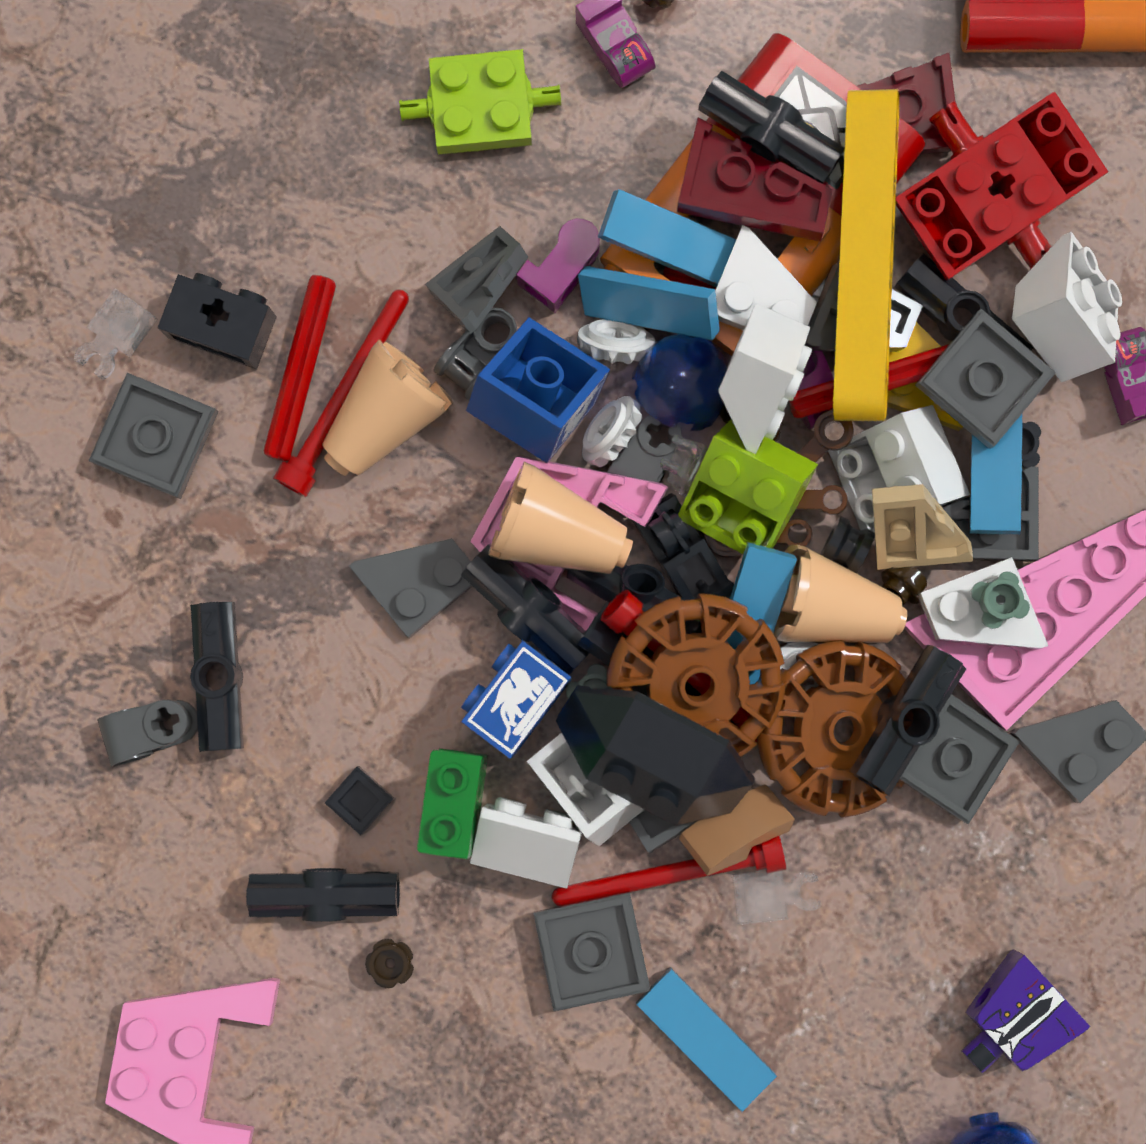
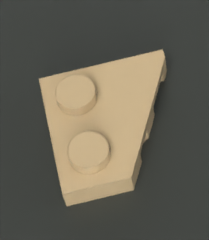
[872,484,973,570]

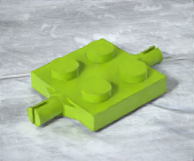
[399,49,562,154]

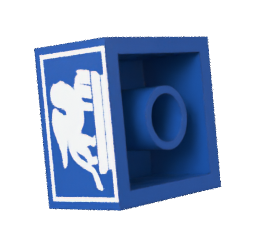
[466,317,610,463]
[461,640,572,758]

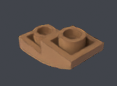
[679,784,795,876]

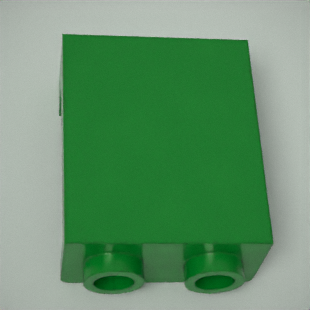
[417,748,488,859]

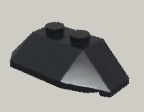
[556,685,755,826]

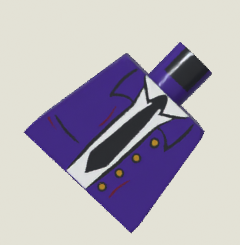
[961,949,1091,1074]

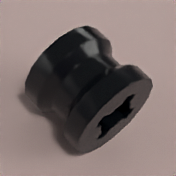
[820,516,875,574]

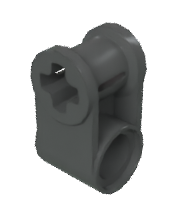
[434,308,518,401]
[607,413,682,483]
[97,700,198,767]

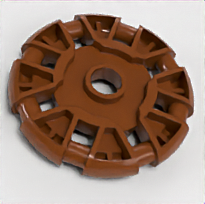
[607,594,786,757]
[757,640,913,818]

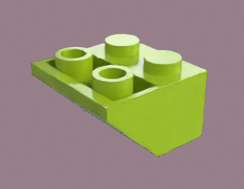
[678,419,818,554]

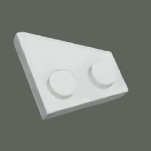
[716,225,817,330]
[918,557,1048,649]

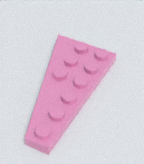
[904,509,1146,730]

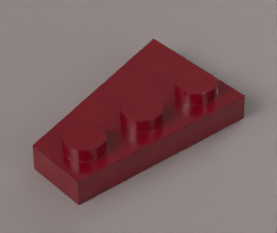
[677,117,833,242]

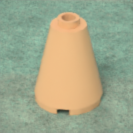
[322,340,453,476]
[489,462,633,574]
[773,545,907,643]

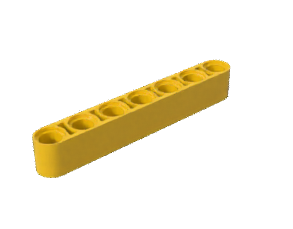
[833,89,899,421]

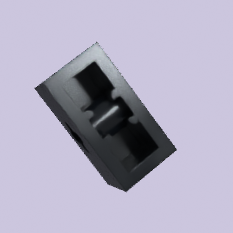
[158,273,277,369]

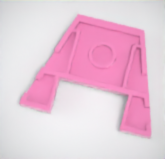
[470,456,668,631]
[105,978,280,1144]

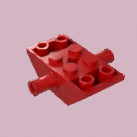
[896,91,1109,281]

